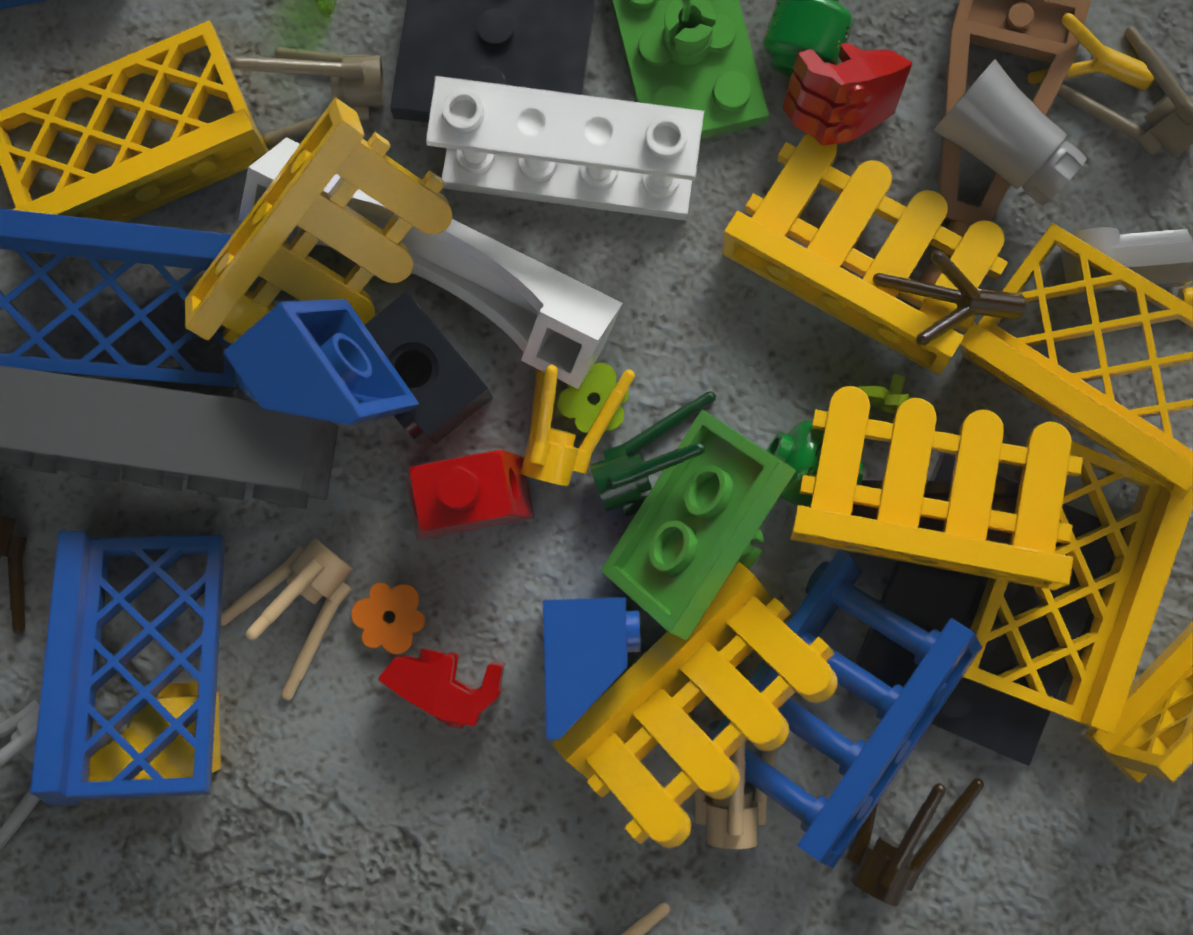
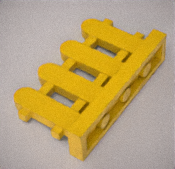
[185,97,452,344]
[722,134,1008,376]
[790,386,1083,590]
[552,562,838,848]

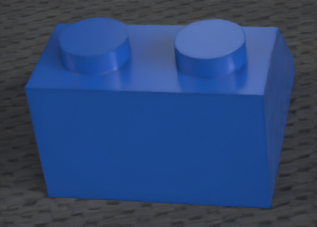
[223,299,419,425]
[543,597,640,739]

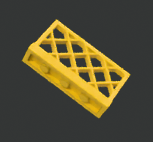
[0,20,268,257]
[959,223,1193,500]
[963,441,1193,734]
[1083,621,1193,783]

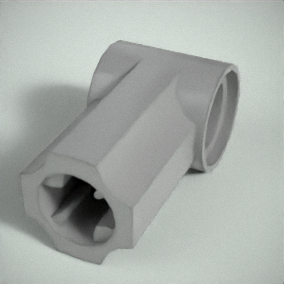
[1061,227,1193,303]

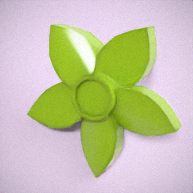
[858,374,934,414]

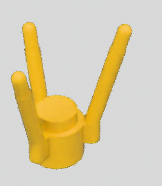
[521,365,635,486]

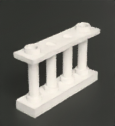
[426,76,704,221]

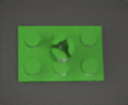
[610,0,769,139]
[600,409,796,640]

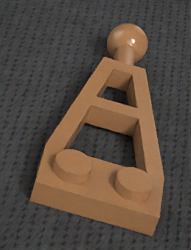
[920,0,1091,284]

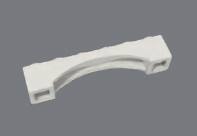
[238,137,623,389]

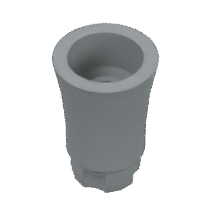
[933,59,1087,206]

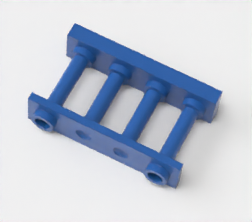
[704,549,982,868]

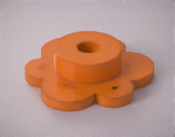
[351,582,426,654]

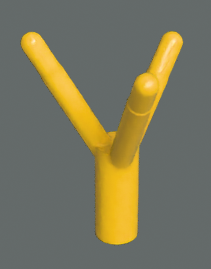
[1027,13,1154,91]

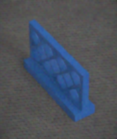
[0,208,236,387]
[30,530,225,806]

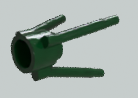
[590,391,716,517]

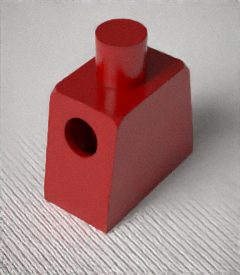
[406,450,535,541]

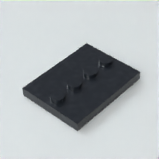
[390,0,596,123]
[855,453,1123,766]

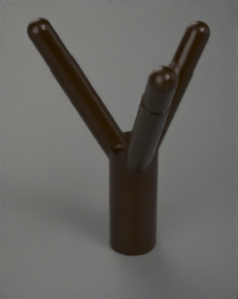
[872,250,1026,346]

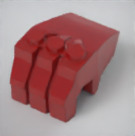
[782,43,913,146]
[378,648,505,729]

